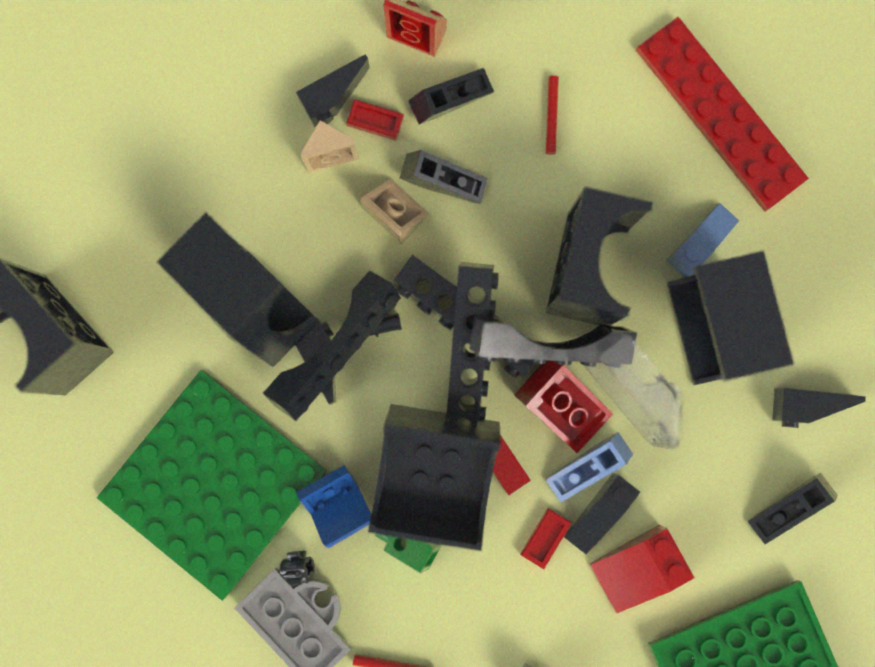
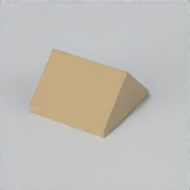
[300,121,359,173]
[360,178,429,243]

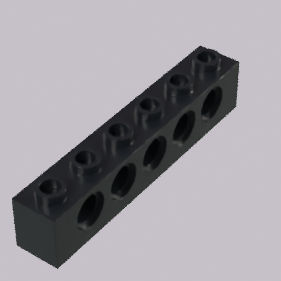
[393,255,534,378]
[447,262,499,419]

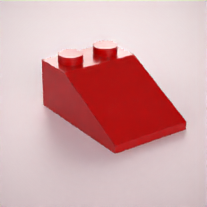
[383,0,447,57]
[514,360,613,453]
[590,525,695,613]

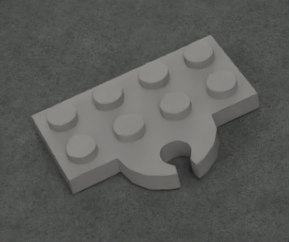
[234,568,351,667]

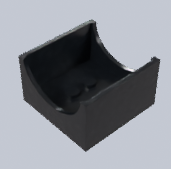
[546,187,653,325]
[156,212,319,367]
[667,250,795,385]
[0,258,114,396]
[368,404,501,551]

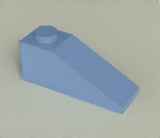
[666,203,739,278]
[546,432,633,502]

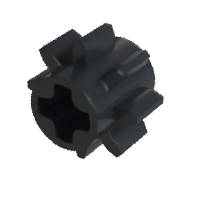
[280,551,315,586]

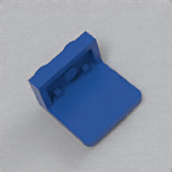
[296,465,371,548]

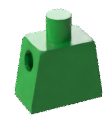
[375,534,442,573]

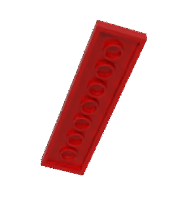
[636,16,809,212]

